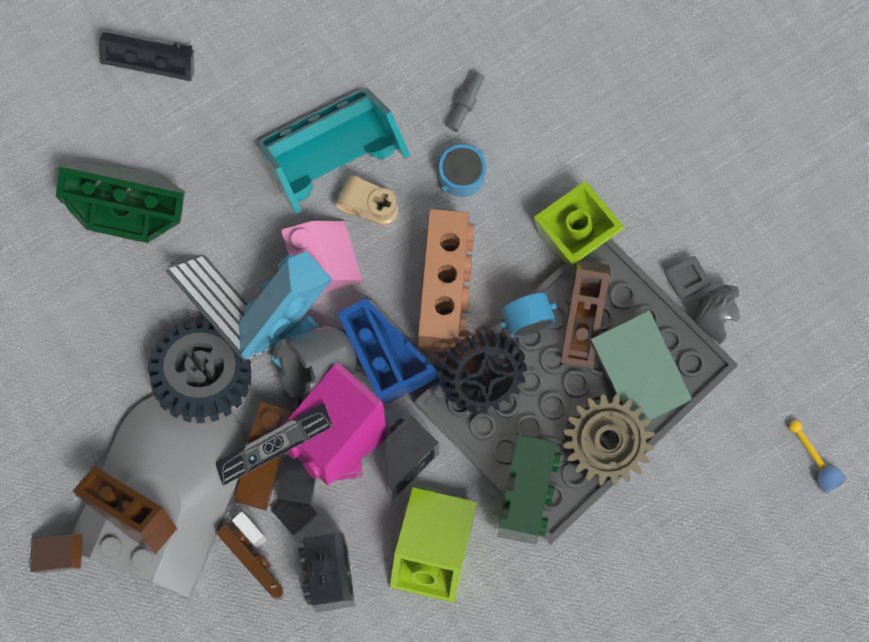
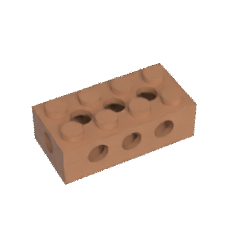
[418,209,475,353]

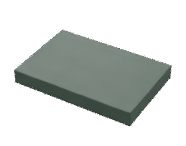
[589,311,692,420]

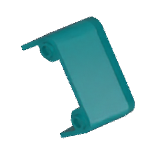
[257,89,411,213]

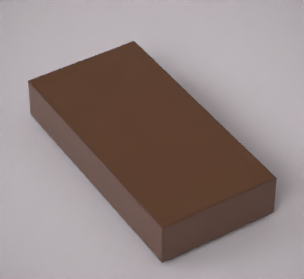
[30,534,83,573]

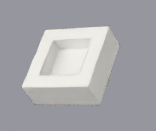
[232,512,267,549]

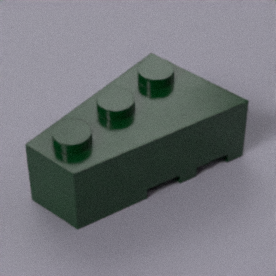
[497,435,561,545]

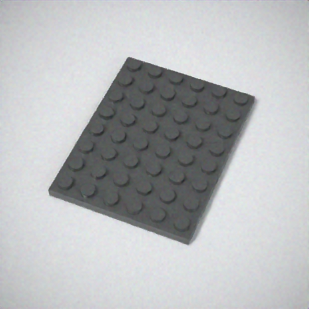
[414,239,738,545]

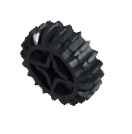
[438,326,528,414]

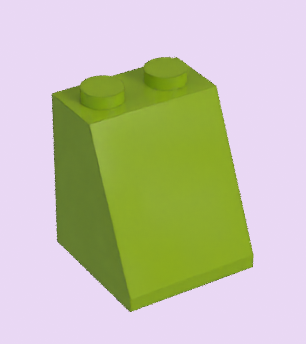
[390,487,477,603]

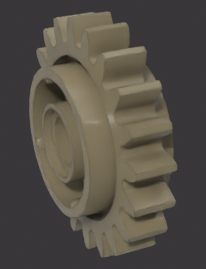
[563,394,655,486]

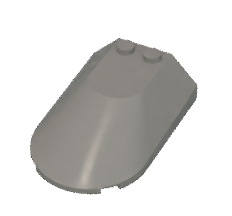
[73,396,245,600]

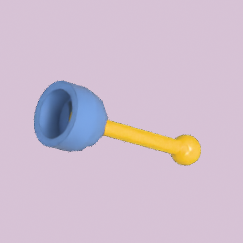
[789,420,847,494]

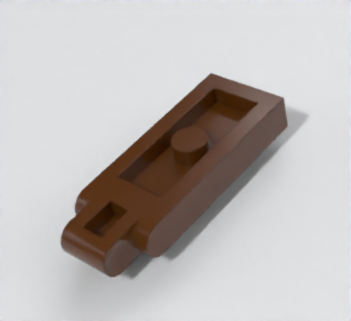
[216,524,284,600]

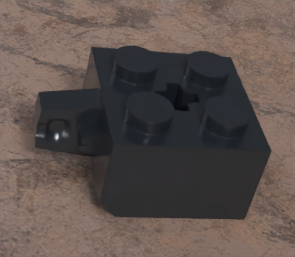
[298,533,356,612]

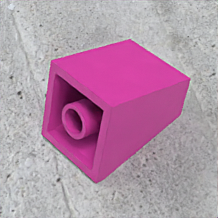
[284,363,387,486]

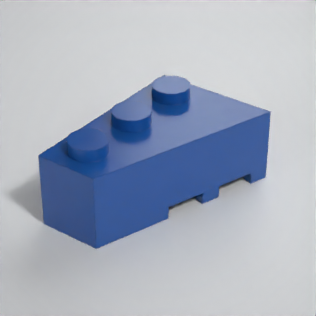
[337,298,439,404]

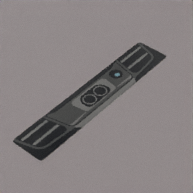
[216,404,333,485]

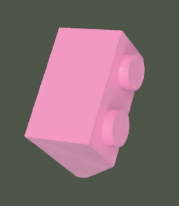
[281,221,363,294]

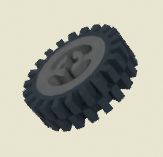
[148,319,252,423]

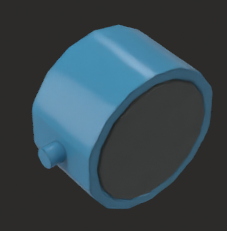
[439,144,486,198]
[500,293,558,338]

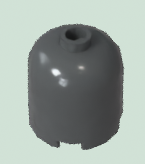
[273,326,357,402]

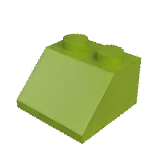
[534,180,624,266]

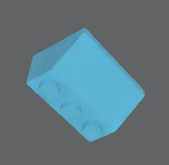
[239,251,333,359]

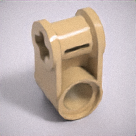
[335,175,399,226]

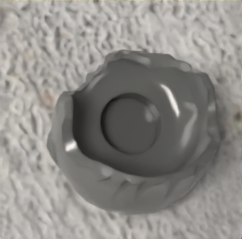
[695,285,741,344]

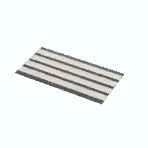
[165,255,275,361]

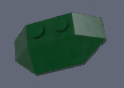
[55,163,186,243]

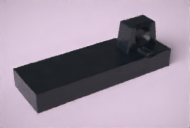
[99,32,194,82]

